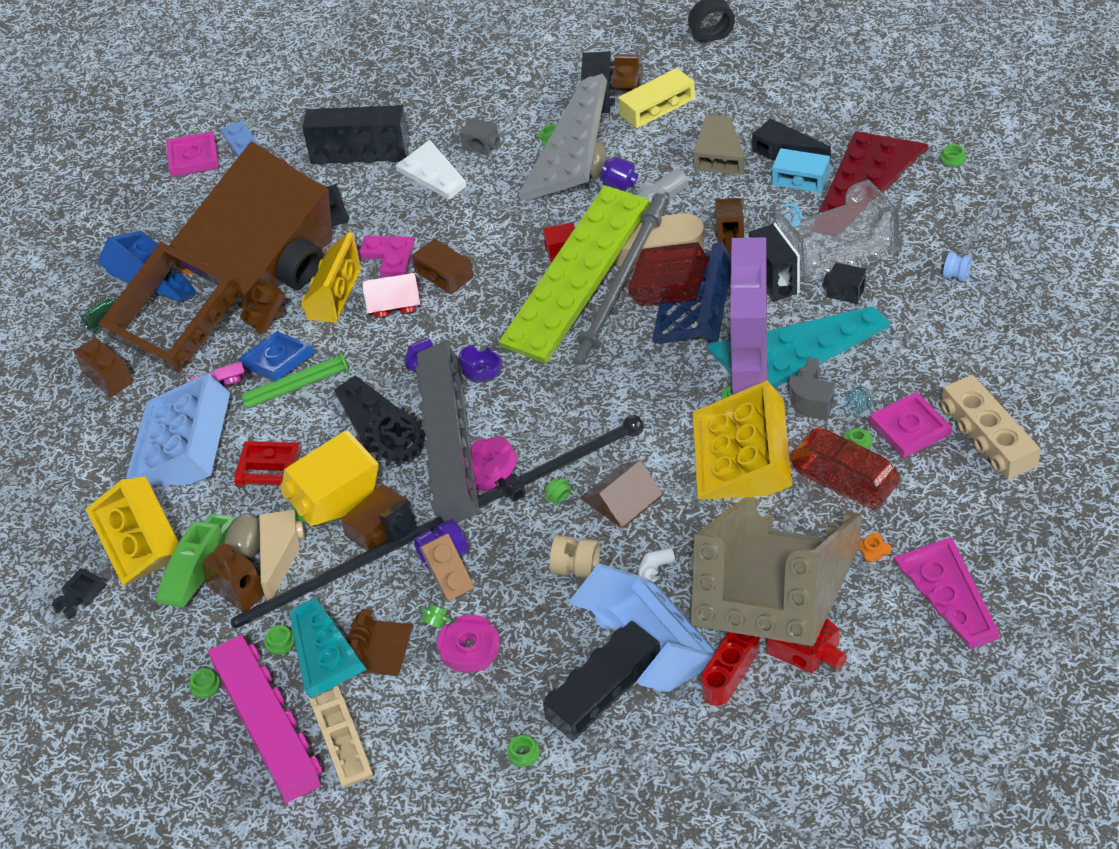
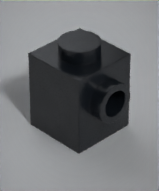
[823,262,867,304]

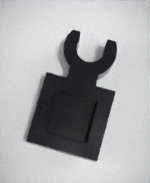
[51,568,106,620]

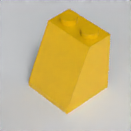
[280,431,379,526]

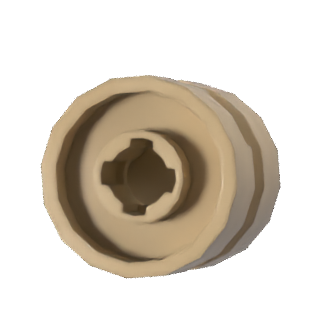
[550,535,600,579]

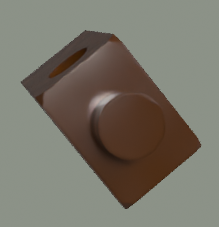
[202,544,265,612]

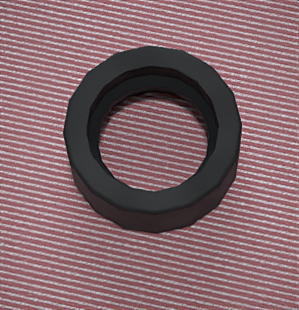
[688,0,735,43]
[276,237,323,290]

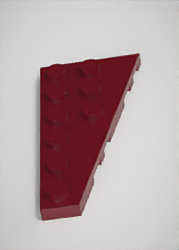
[812,131,929,238]

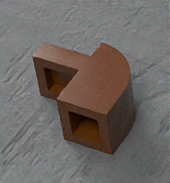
[611,54,643,90]

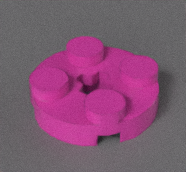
[471,436,517,491]
[437,615,500,673]

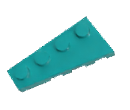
[289,597,367,699]

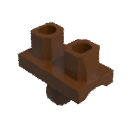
[240,280,286,334]

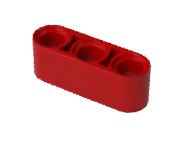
[701,632,760,706]

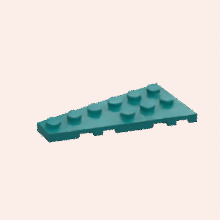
[707,306,890,389]

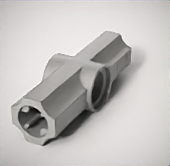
[637,168,689,206]

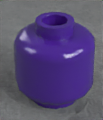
[600,156,639,192]

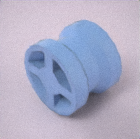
[943,252,972,282]

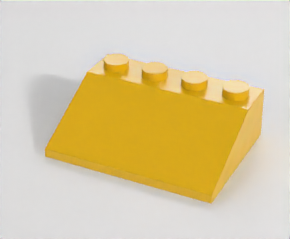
[693,380,792,500]

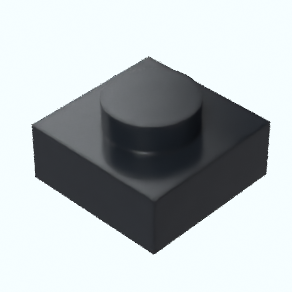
[378,500,417,542]

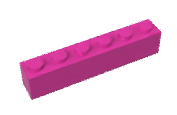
[208,635,323,804]

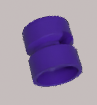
[413,519,469,572]

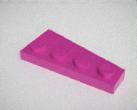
[894,537,1000,649]

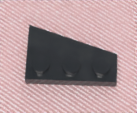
[334,375,400,451]

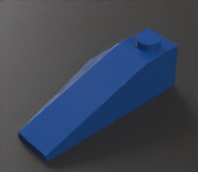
[97,231,197,301]

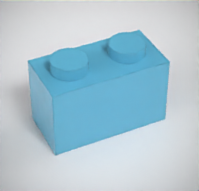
[772,148,830,193]

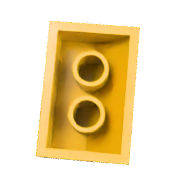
[301,232,361,323]
[85,477,179,586]

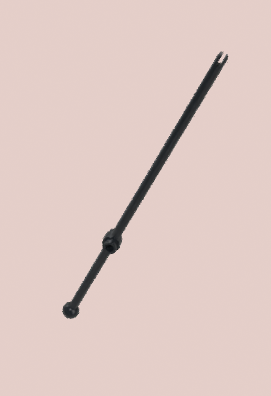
[231,415,644,628]

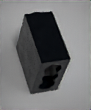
[749,223,800,302]

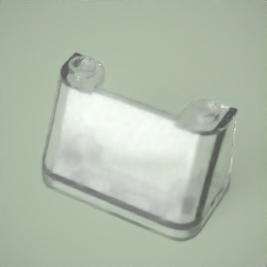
[773,179,899,282]

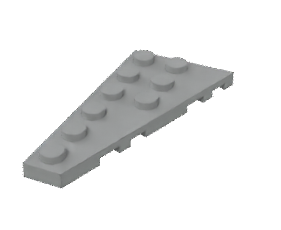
[518,74,607,200]

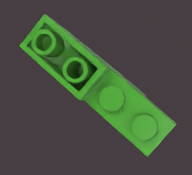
[156,513,236,608]

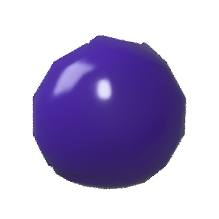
[458,345,503,382]

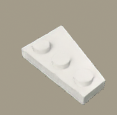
[396,140,466,199]

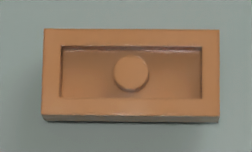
[419,533,475,601]

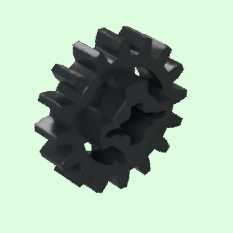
[364,406,426,467]

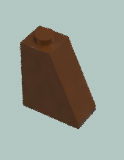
[715,198,744,255]

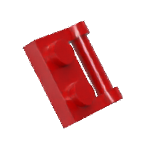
[234,441,301,487]

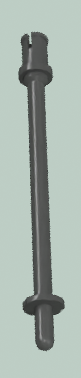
[574,193,669,365]

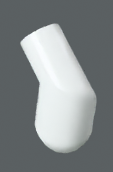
[638,548,675,582]

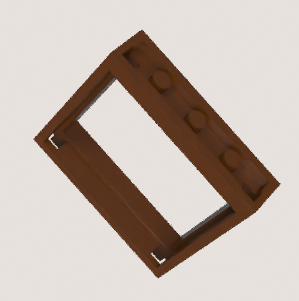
[99,242,242,373]

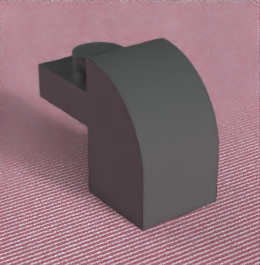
[789,357,835,421]

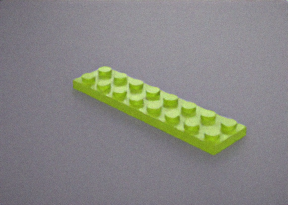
[499,185,650,364]

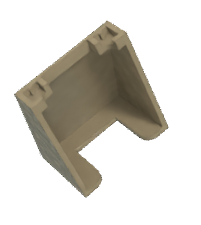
[691,497,862,646]

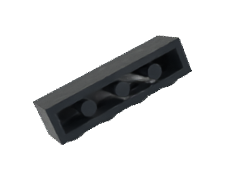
[543,620,660,742]

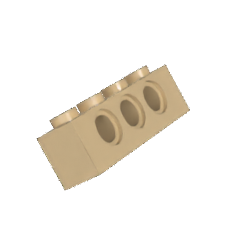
[941,374,1041,480]

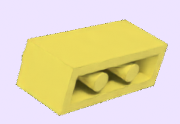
[618,68,695,129]

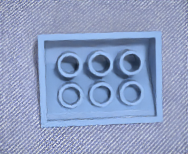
[126,373,230,485]

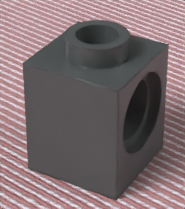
[460,118,500,156]

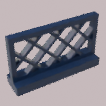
[652,242,731,344]

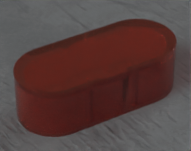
[791,428,900,510]

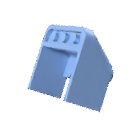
[569,563,716,692]

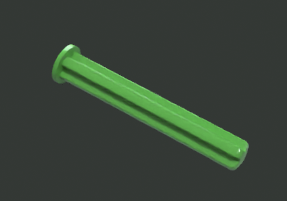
[241,352,349,408]

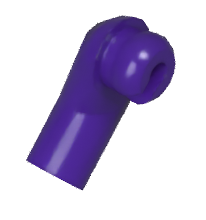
[404,338,433,372]

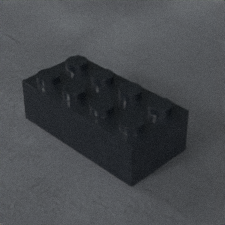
[302,105,410,165]

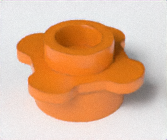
[858,532,891,562]

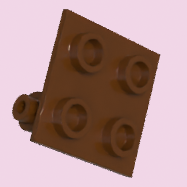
[347,609,413,676]

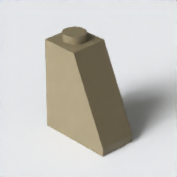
[694,115,745,175]

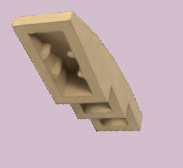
[307,685,373,789]

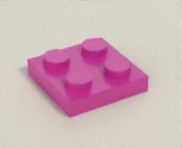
[166,131,219,177]
[869,392,952,459]

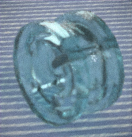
[846,385,873,414]

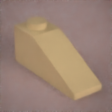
[259,510,305,600]

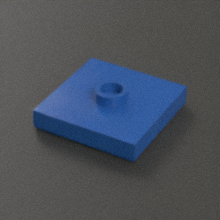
[238,331,315,382]

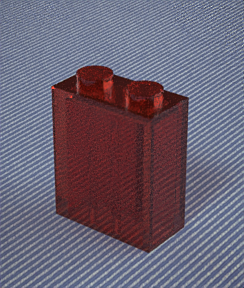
[628,242,709,306]

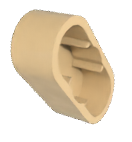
[614,213,704,268]

